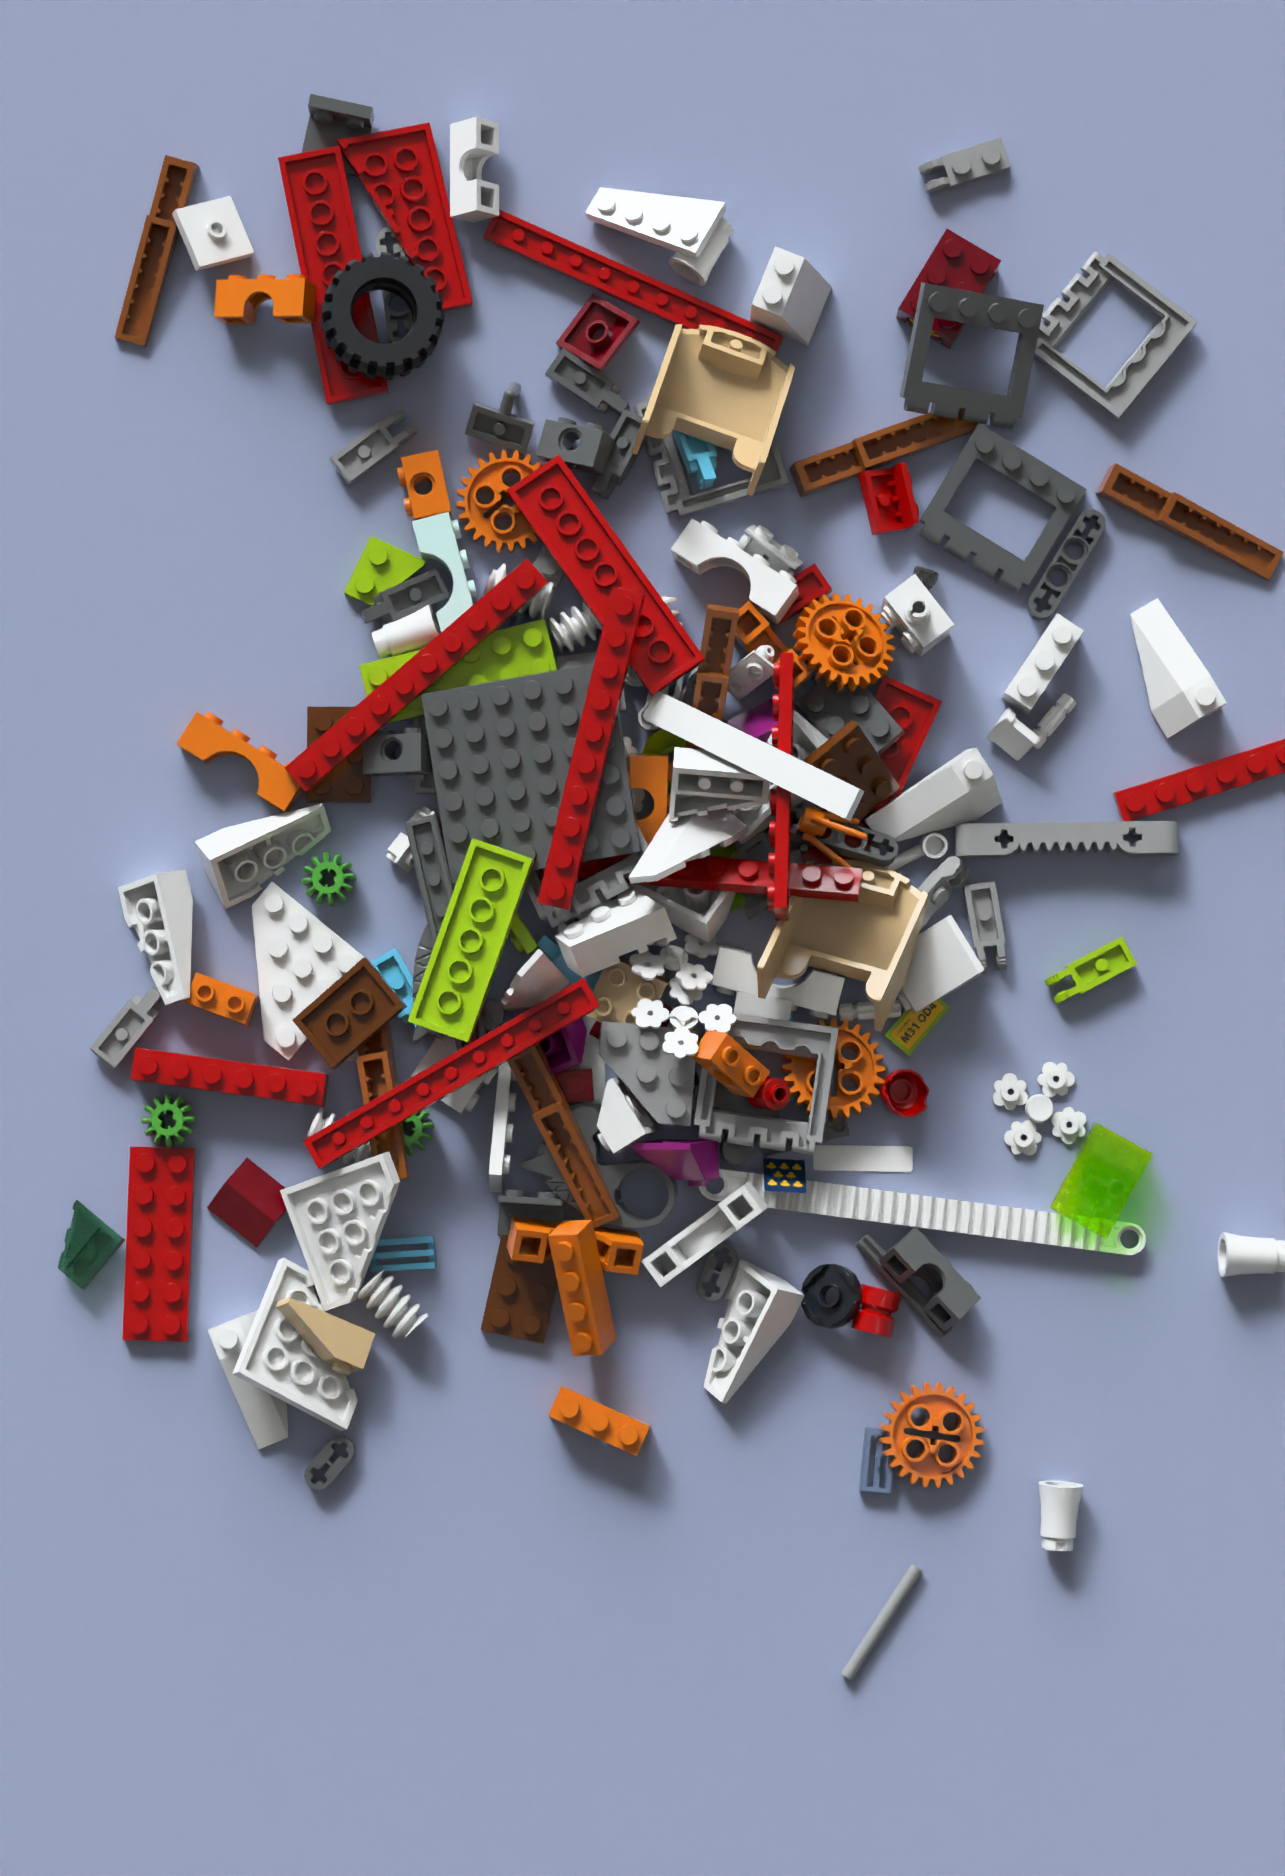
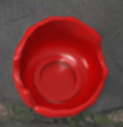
[880,1069,929,1118]

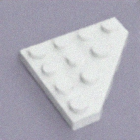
[252,882,364,1061]
[280,1151,400,1311]
[233,1258,358,1432]

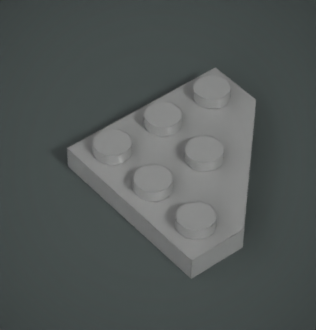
[598,1021,698,1127]

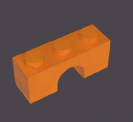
[214,274,317,325]
[735,601,813,692]
[629,753,673,845]
[548,1385,650,1456]

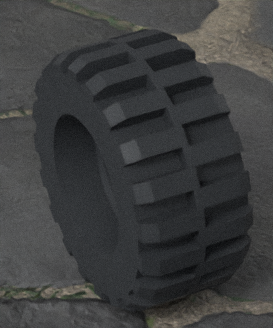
[321,252,444,381]

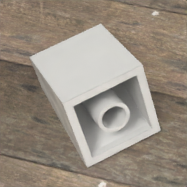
[750,246,832,345]
[897,915,984,1014]

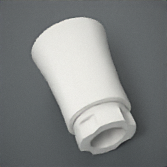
[668,217,734,286]
[372,604,441,659]
[1217,1232,1285,1277]
[1038,1481,1084,1551]

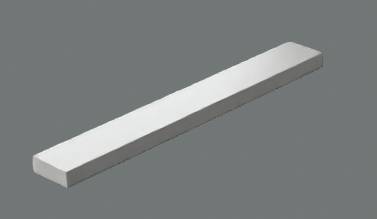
[642,691,865,821]

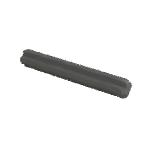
[856,1235,953,1337]

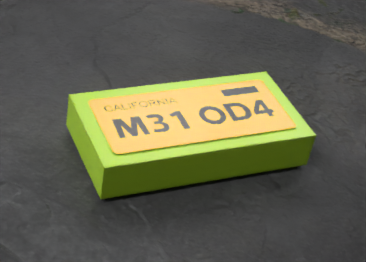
[885,999,950,1056]

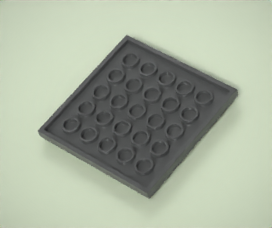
[421,663,641,885]

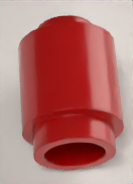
[746,1077,790,1110]

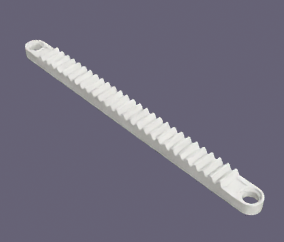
[699,1169,1146,1255]

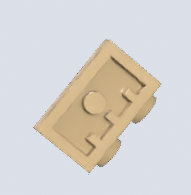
[586,956,670,1024]

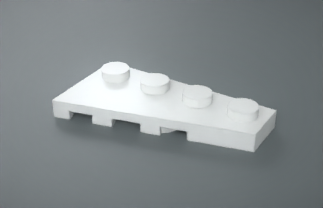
[585,188,727,259]
[489,1062,517,1192]

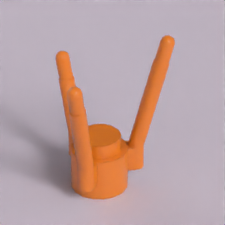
[797,806,868,868]

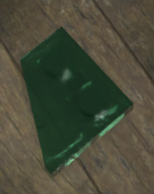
[58,1200,126,1290]

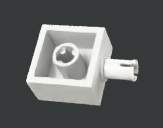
[881,574,954,657]

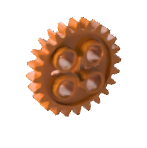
[456,450,542,554]
[793,593,895,692]
[780,1017,886,1122]
[879,1382,984,1488]

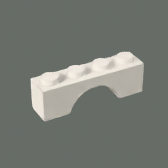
[671,519,799,625]
[711,945,845,1019]
[641,1181,768,1287]

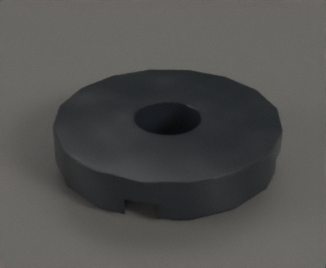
[801,1264,862,1329]

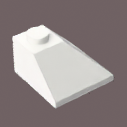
[597,1077,659,1154]

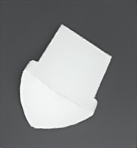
[987,707,1039,761]

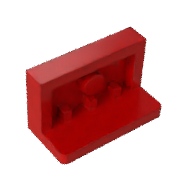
[858,462,919,535]

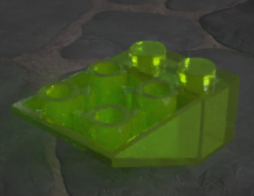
[1049,1122,1153,1239]

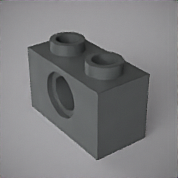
[536,417,614,476]
[363,728,433,777]

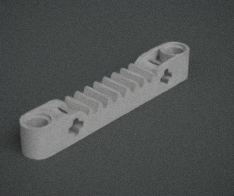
[955,821,1179,859]

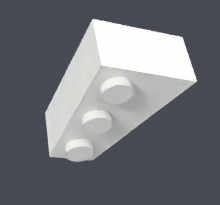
[668,747,770,822]
[555,887,677,978]

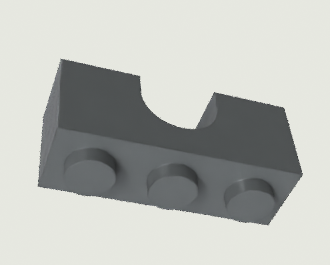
[878,1226,981,1332]

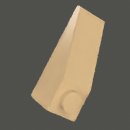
[276,1297,375,1375]

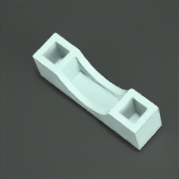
[412,512,478,632]

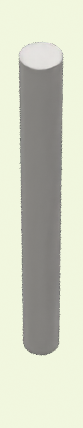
[841,1564,922,1681]

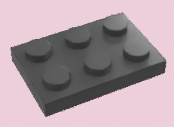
[796,678,905,756]

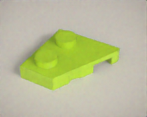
[344,536,427,606]

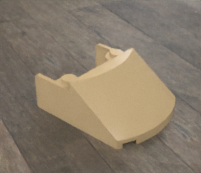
[631,324,795,496]
[757,859,928,1032]

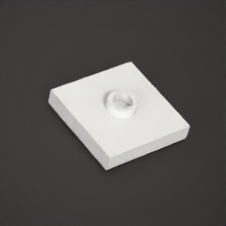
[172,196,255,271]

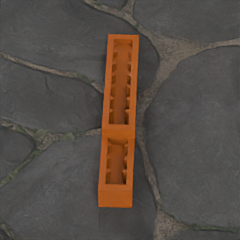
[114,155,199,347]
[789,408,978,497]
[1096,463,1284,581]
[685,604,739,750]
[356,1022,410,1180]
[507,1043,620,1228]

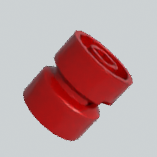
[851,1284,902,1338]

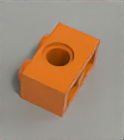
[397,450,453,521]
[185,972,260,1027]
[690,1031,770,1098]

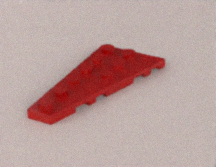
[337,122,473,312]

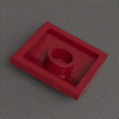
[556,294,640,373]
[207,1158,287,1248]

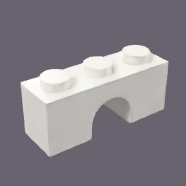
[450,117,499,223]
[1001,613,1084,715]

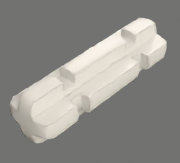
[1032,693,1076,749]
[838,1000,902,1021]

